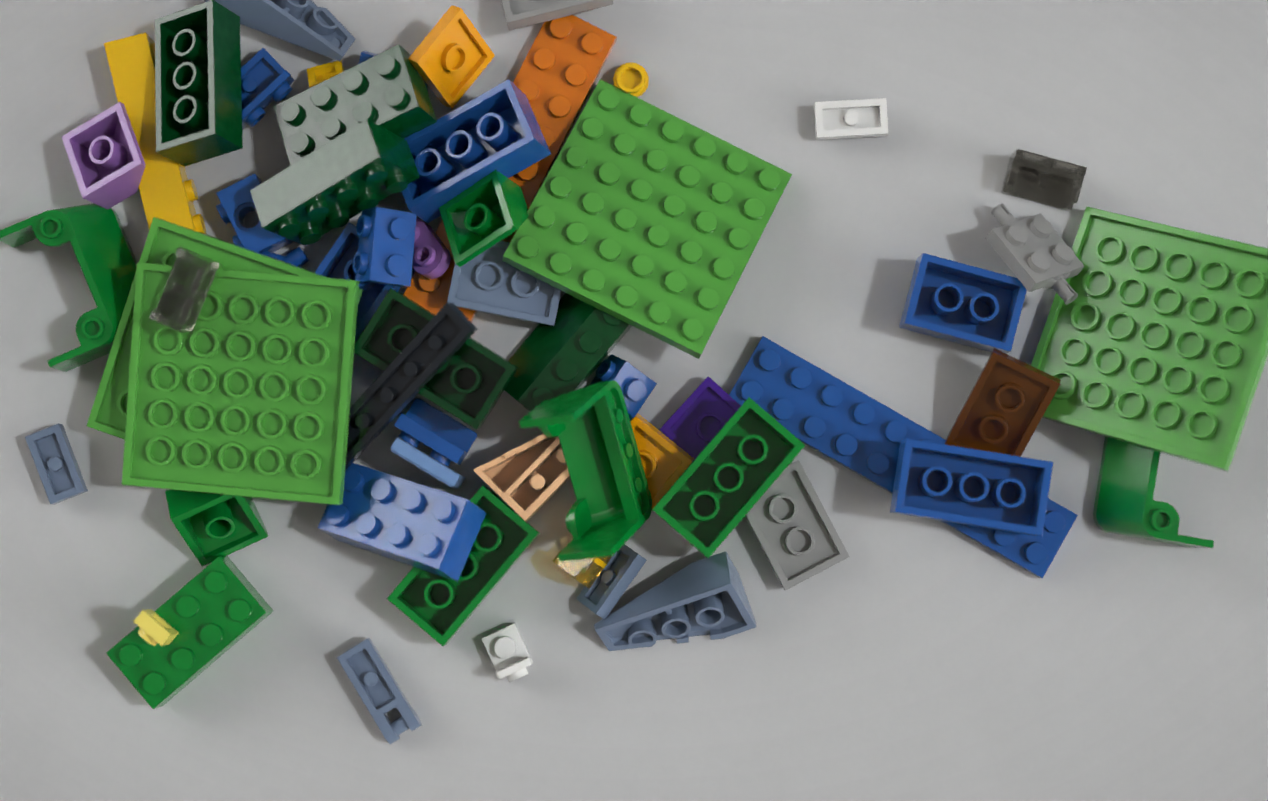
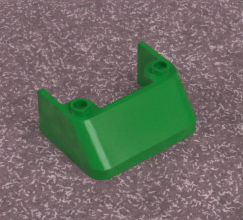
[0,203,137,372]
[518,380,652,561]
[1093,436,1214,548]

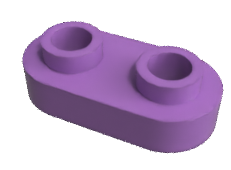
[412,218,451,279]

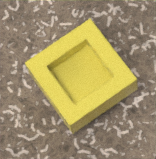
[133,609,179,646]

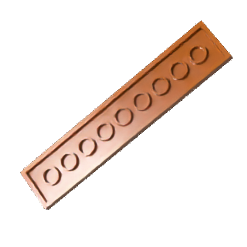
[403,15,617,323]

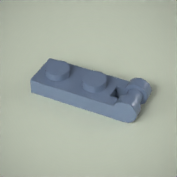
[337,638,422,744]

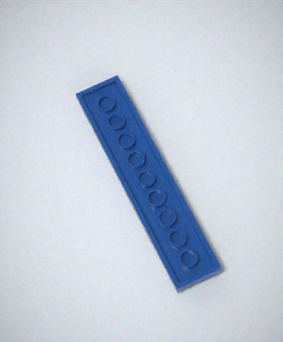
[729,336,1078,578]

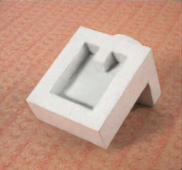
[482,623,533,682]

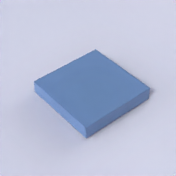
[390,437,466,489]

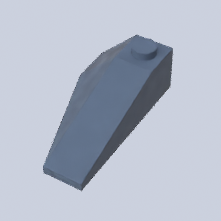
[204,0,355,62]
[594,551,757,651]

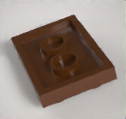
[945,348,1061,457]

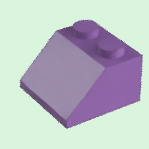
[62,102,146,210]

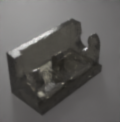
[1001,149,1087,211]
[149,247,220,332]

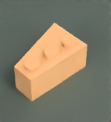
[473,434,570,522]

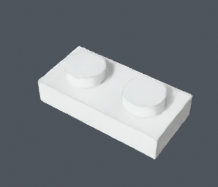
[814,98,889,140]

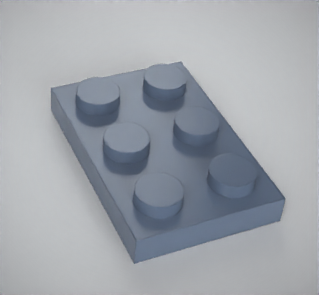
[447,241,561,327]

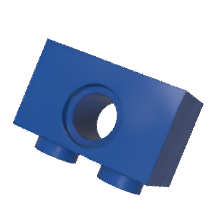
[216,173,293,253]

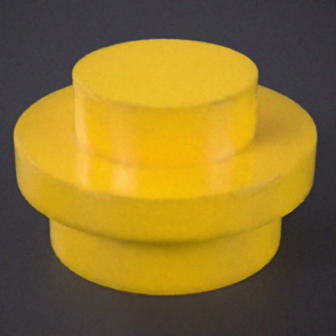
[613,63,649,98]

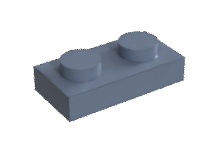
[25,423,88,505]
[576,544,647,620]

